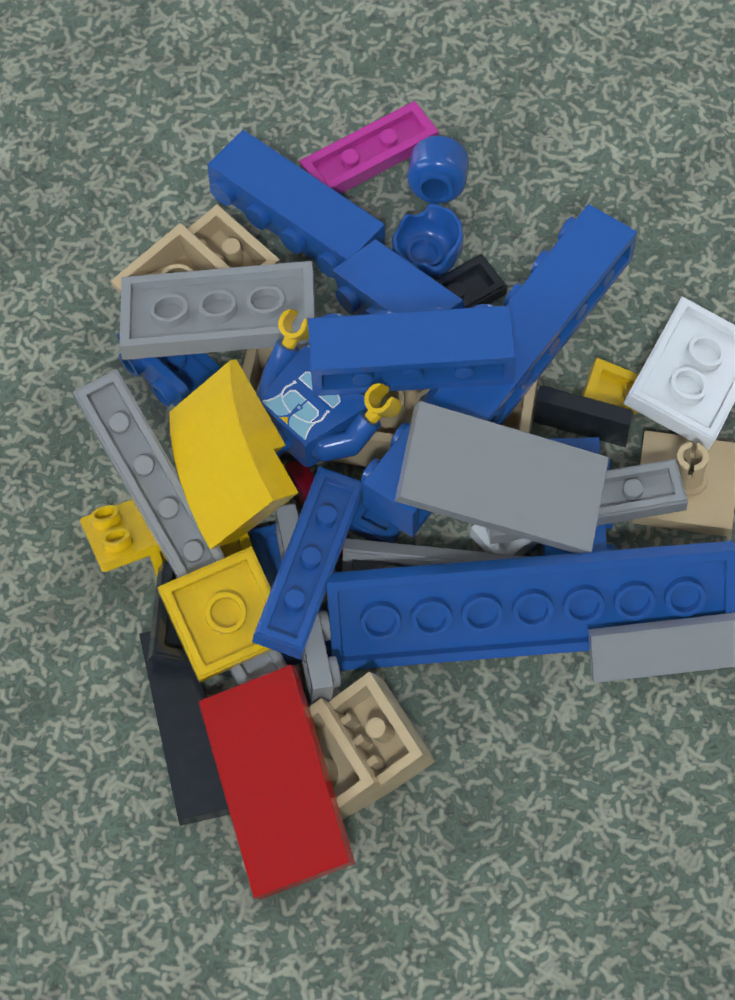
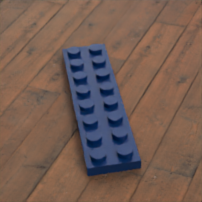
[326,541,735,671]

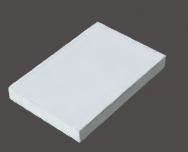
[623,297,735,451]

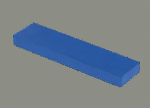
[252,466,363,660]

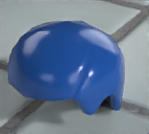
[392,204,463,278]

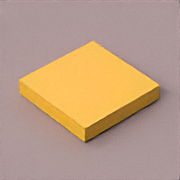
[158,546,272,683]

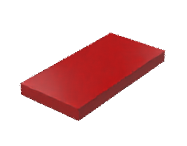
[198,665,355,900]

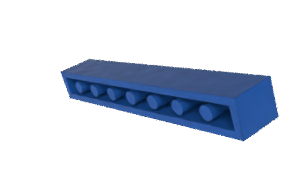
[361,204,637,537]

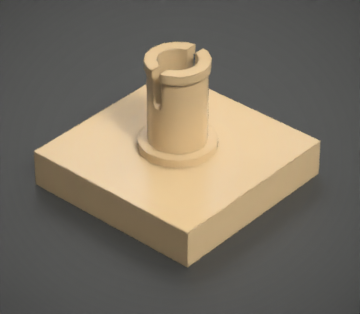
[632,430,735,537]

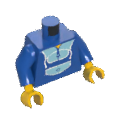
[257,309,401,467]

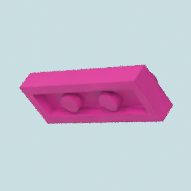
[299,101,439,194]

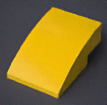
[169,359,298,550]

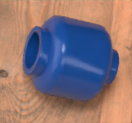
[407,136,469,204]

